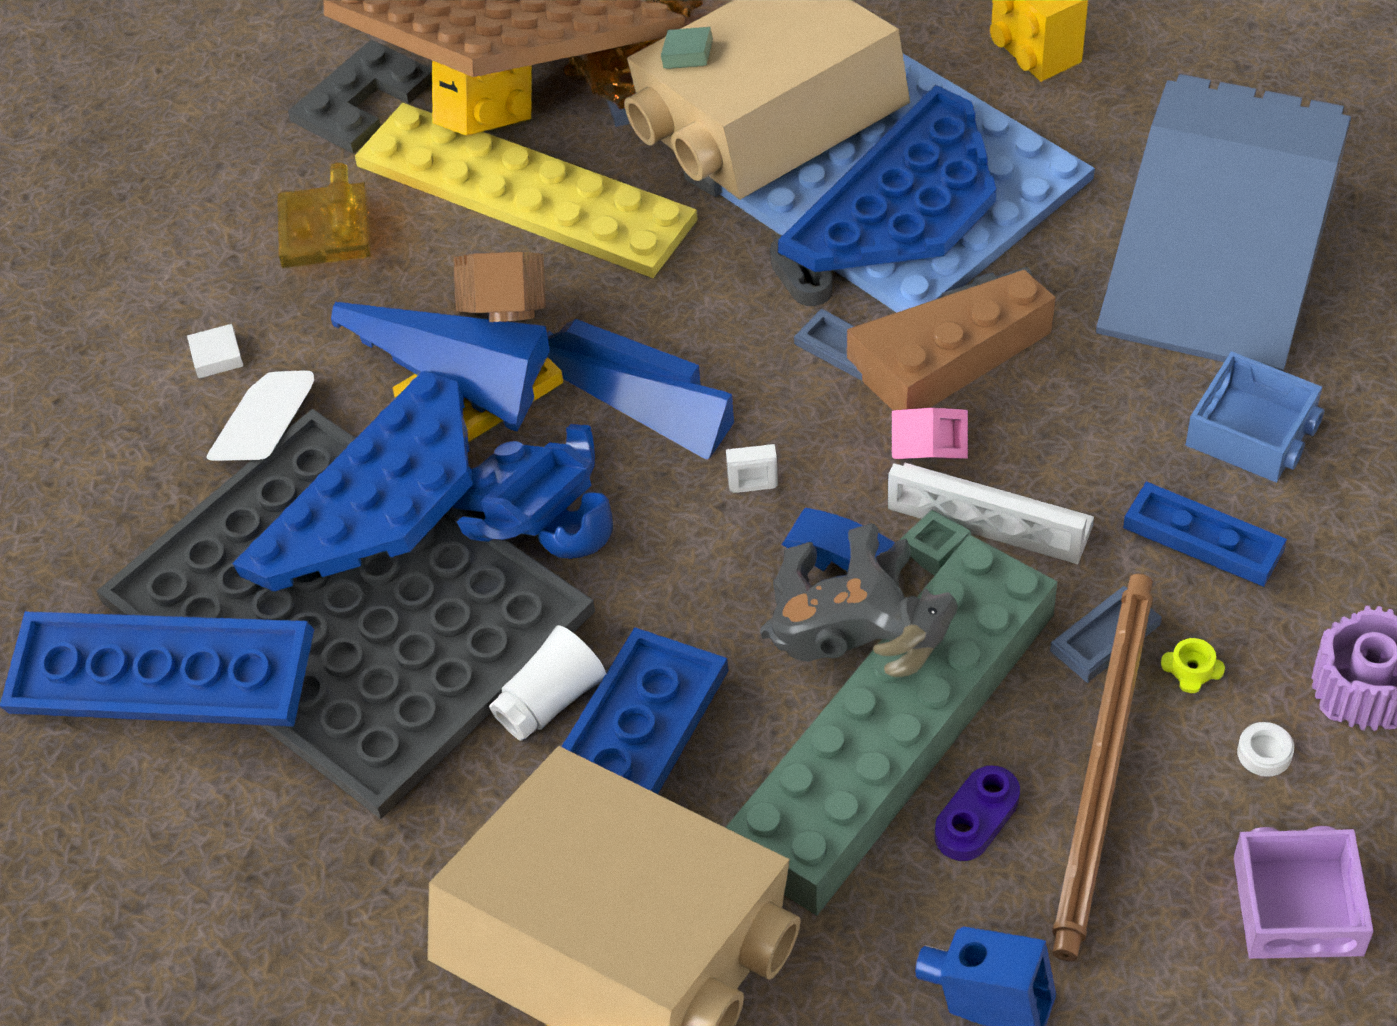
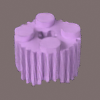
[1311,606,1397,731]

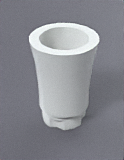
[489,625,606,741]

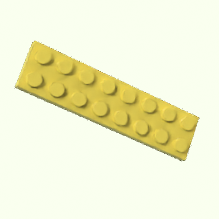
[355,102,697,278]

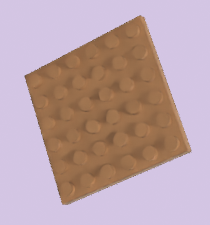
[323,0,685,77]

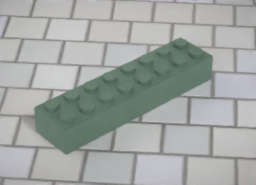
[725,534,1057,916]

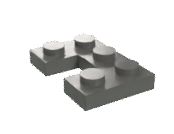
[288,39,432,153]

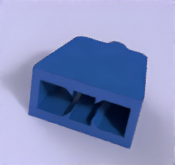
[915,926,1057,1026]

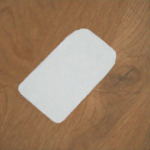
[207,371,314,461]

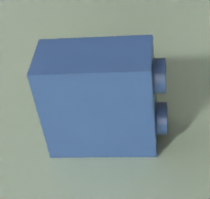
[1185,351,1324,483]

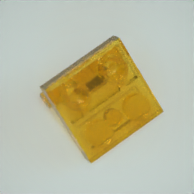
[277,162,371,268]

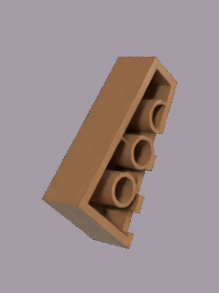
[453,252,546,322]
[847,270,1056,411]

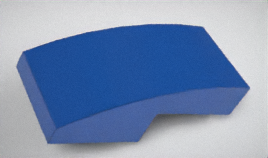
[782,508,895,572]

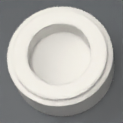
[1237,722,1294,776]

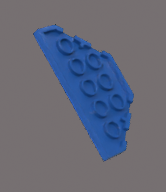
[778,85,997,272]
[232,370,473,591]

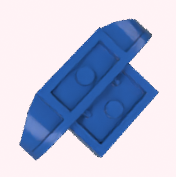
[453,424,595,542]

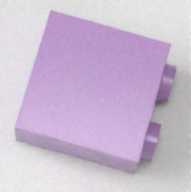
[1234,826,1373,959]

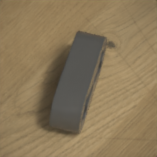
[770,235,832,306]

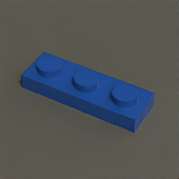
[1123,481,1287,587]

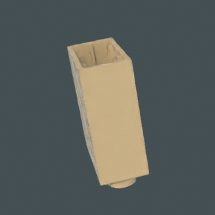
[625,0,910,200]
[428,746,800,1026]

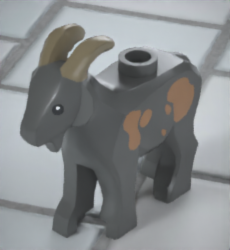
[760,523,958,678]

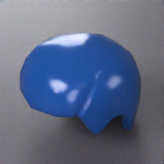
[537,492,613,559]

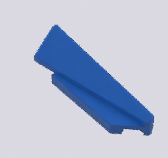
[547,319,734,460]

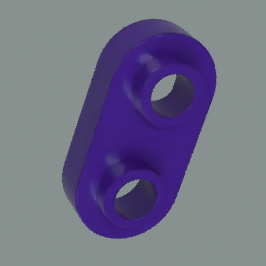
[935,766,1020,861]

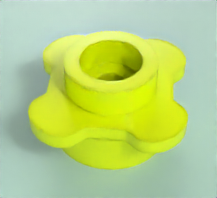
[1161,638,1225,693]

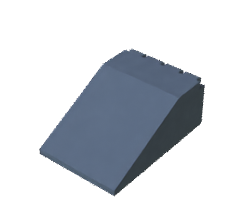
[1096,74,1351,372]

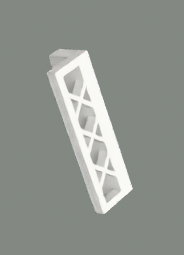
[888,463,1094,564]

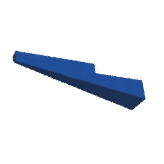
[331,302,550,432]

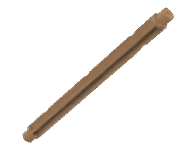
[1052,574,1153,961]

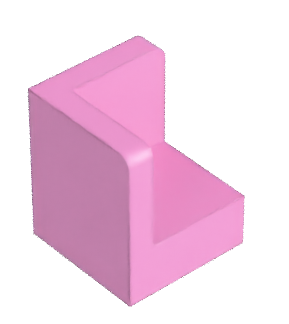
[892,408,968,459]

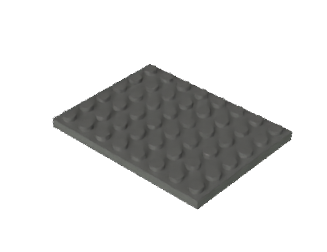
[97,409,595,819]

